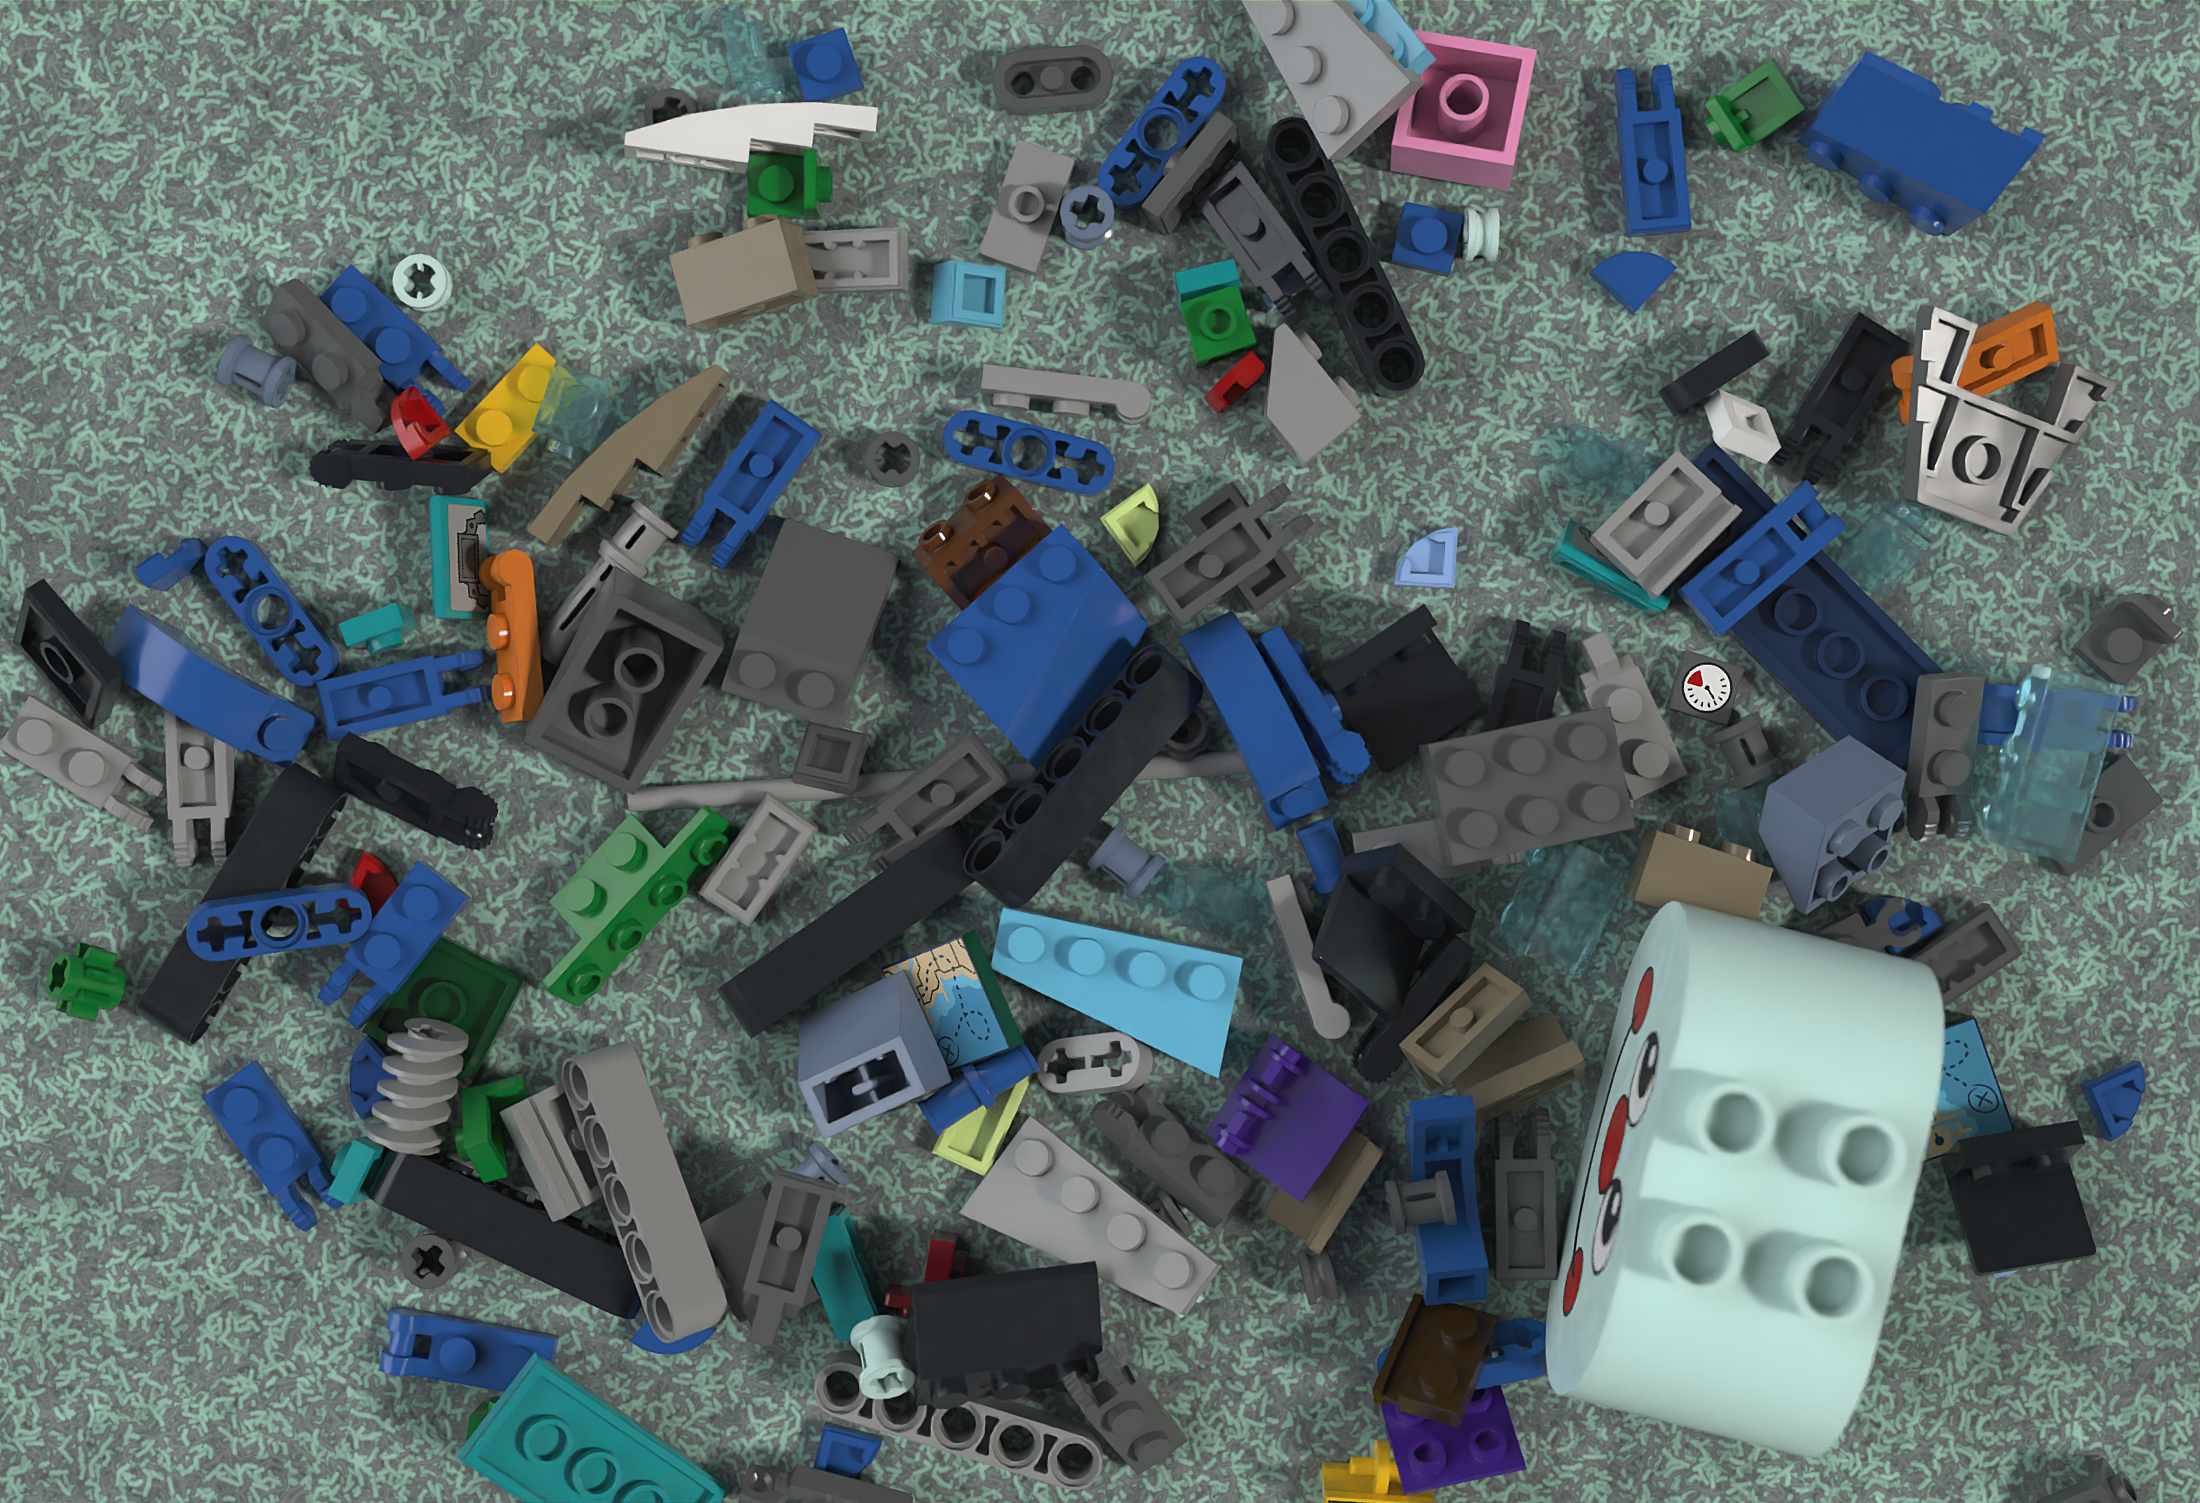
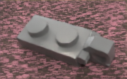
[1577,631,1688,800]

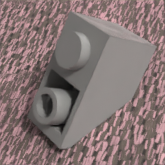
[1263,322,1362,469]

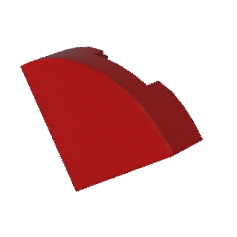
[1204,351,1265,414]
[391,385,452,461]
[338,851,399,921]

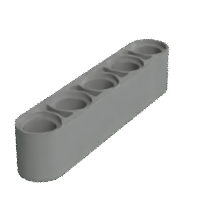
[562,1042,728,1343]
[813,1350,1102,1490]

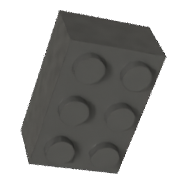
[1419,706,1636,866]

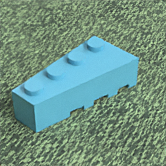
[991,905,1243,1078]

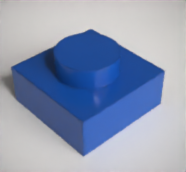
[787,27,865,103]
[1389,201,1464,277]

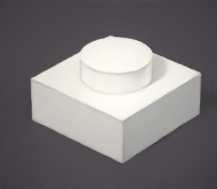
[1704,389,1781,464]

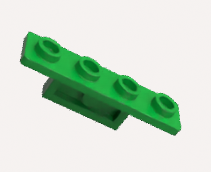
[542,805,740,1007]

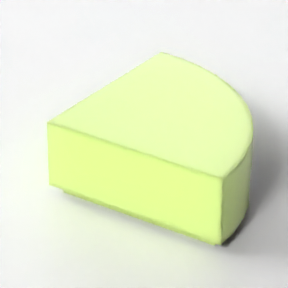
[1100,483,1160,568]

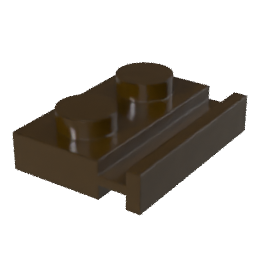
[1372,1293,1500,1428]

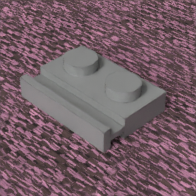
[1589,450,1742,601]
[499,1081,603,1222]

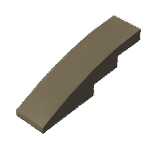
[527,364,733,549]

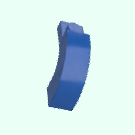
[103,604,320,769]
[1179,610,1330,831]
[1405,1095,1489,1306]

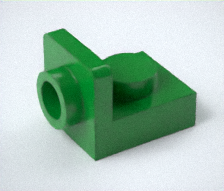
[747,149,833,220]
[1180,285,1256,369]

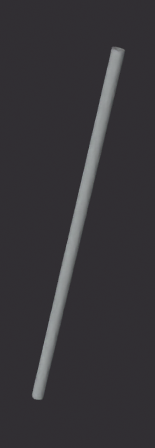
[627,750,1323,812]

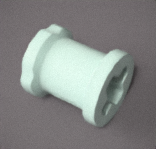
[850,1315,915,1399]

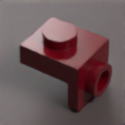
[883,1230,967,1319]

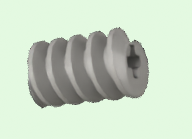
[367,1017,468,1155]

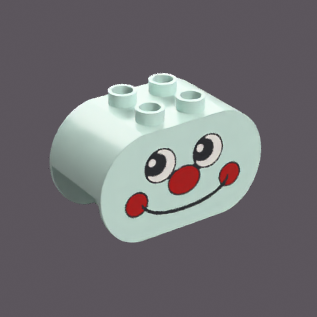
[1545,901,1944,1458]

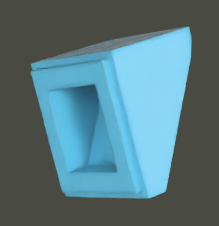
[930,260,1006,329]

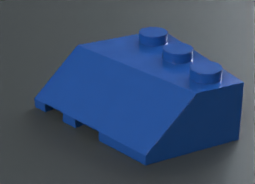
[1796,51,2046,237]
[925,523,1149,769]

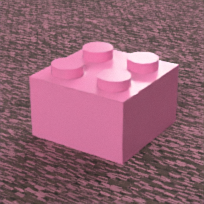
[1390,30,1537,191]

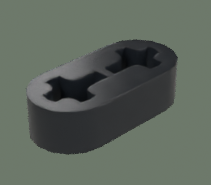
[1658,329,1771,417]

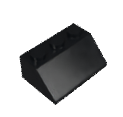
[906,1261,1103,1409]

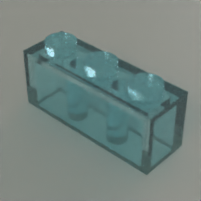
[1982,664,2125,864]

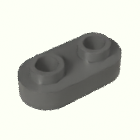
[992,45,1113,116]

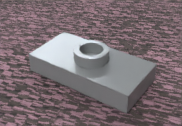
[979,140,1075,276]
[802,227,908,294]
[699,792,818,927]

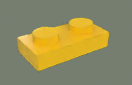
[454,343,584,474]

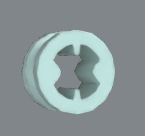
[1462,206,1500,262]
[392,254,453,312]

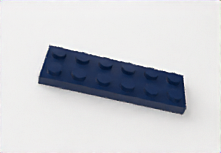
[1675,441,1945,768]

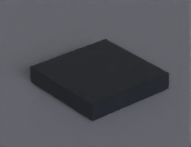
[13,578,125,730]

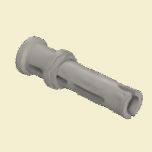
[539,498,679,667]

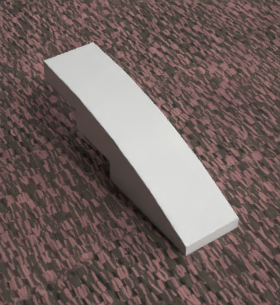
[624,102,878,174]

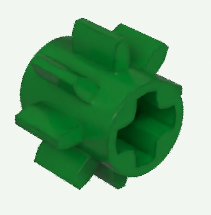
[46,942,127,1022]

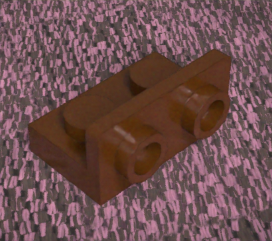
[911,475,1052,612]

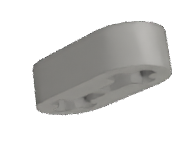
[1037,1032,1153,1096]

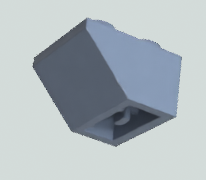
[1758,735,1907,915]
[798,970,953,1140]

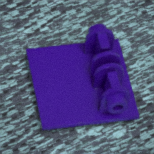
[1205,1033,1371,1203]
[1380,1385,1526,1495]

